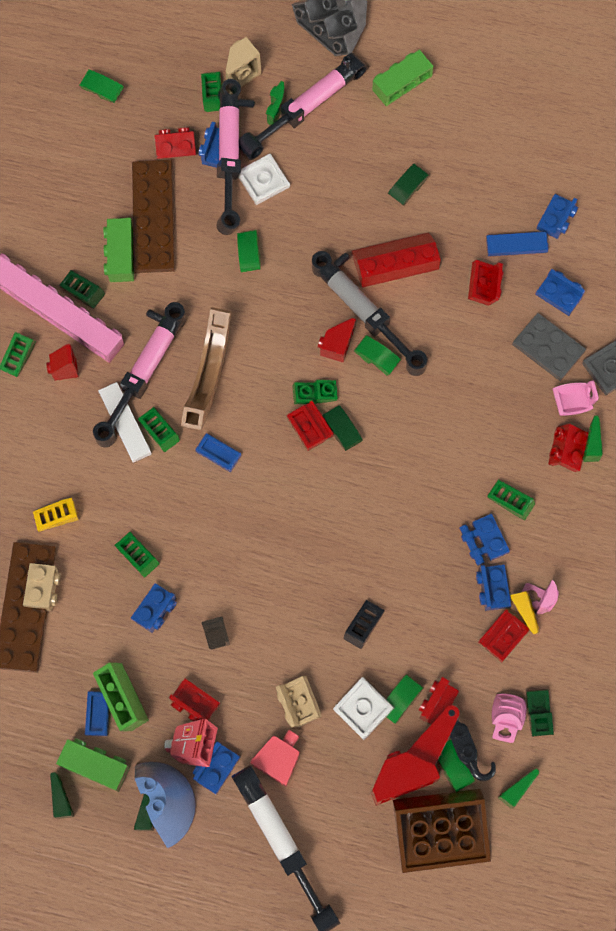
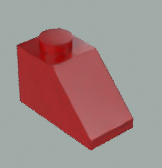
[318,318,356,362]
[46,344,79,381]

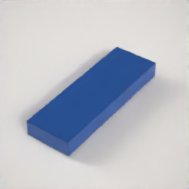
[486,232,548,256]

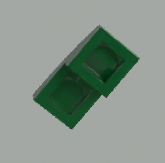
[388,164,430,206]
[322,405,363,451]
[526,689,554,737]

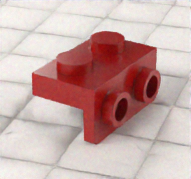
[154,127,196,159]
[468,260,504,306]
[548,424,589,472]
[419,677,459,725]
[169,678,220,722]

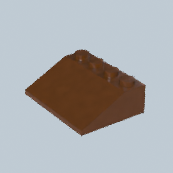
[393,788,491,873]

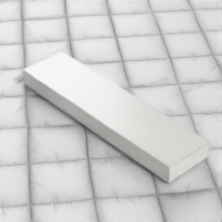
[98,382,152,463]

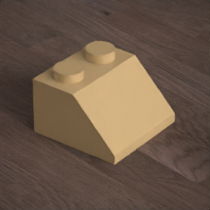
[226,37,261,94]

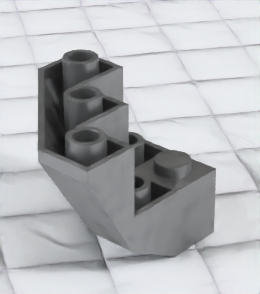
[291,0,367,56]

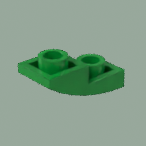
[79,69,124,103]
[266,81,285,125]
[237,230,261,272]
[354,335,401,376]
[292,380,338,404]
[386,675,424,724]
[437,740,475,792]

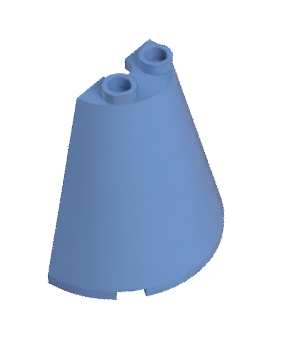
[134,762,196,848]

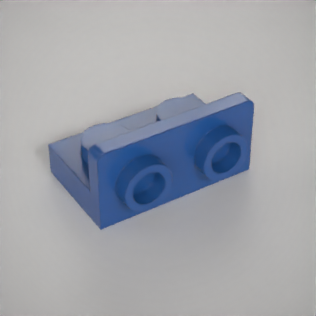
[199,122,219,168]
[536,194,579,239]
[535,269,585,316]
[476,565,511,611]
[131,583,177,633]
[193,741,241,795]

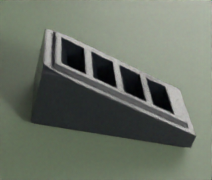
[344,600,385,649]

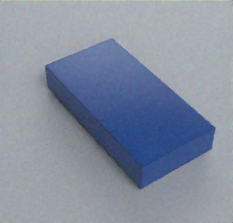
[195,433,242,472]
[85,691,109,736]

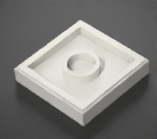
[238,154,290,205]
[333,677,394,740]

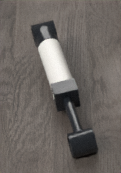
[231,765,341,931]

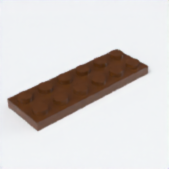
[132,160,175,273]
[0,542,56,673]

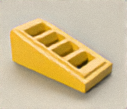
[33,497,79,532]
[510,591,540,634]

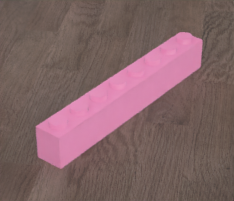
[0,253,124,363]

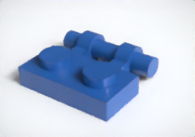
[459,514,510,566]

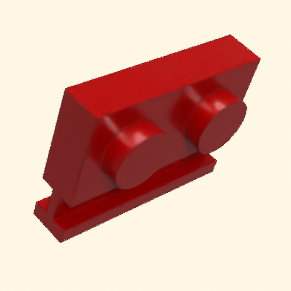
[286,401,334,451]
[478,609,530,663]

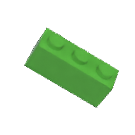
[372,50,433,106]
[103,218,134,282]
[93,662,149,731]
[56,738,130,792]

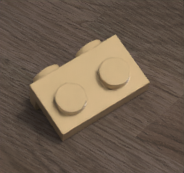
[23,563,61,612]
[276,676,322,727]

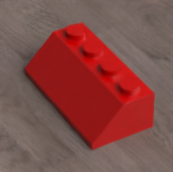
[352,232,441,288]

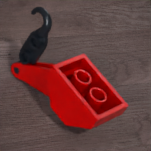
[371,705,496,806]

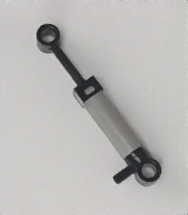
[312,251,427,376]

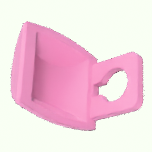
[552,381,599,416]
[522,580,559,614]
[492,693,526,743]

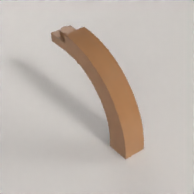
[181,307,232,430]

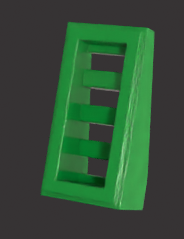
[201,72,222,112]
[0,332,36,377]
[138,407,180,452]
[583,416,603,462]
[487,480,535,521]
[114,532,159,578]
[498,769,539,808]

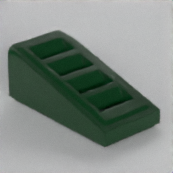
[59,270,105,309]
[50,772,74,819]
[134,794,154,831]

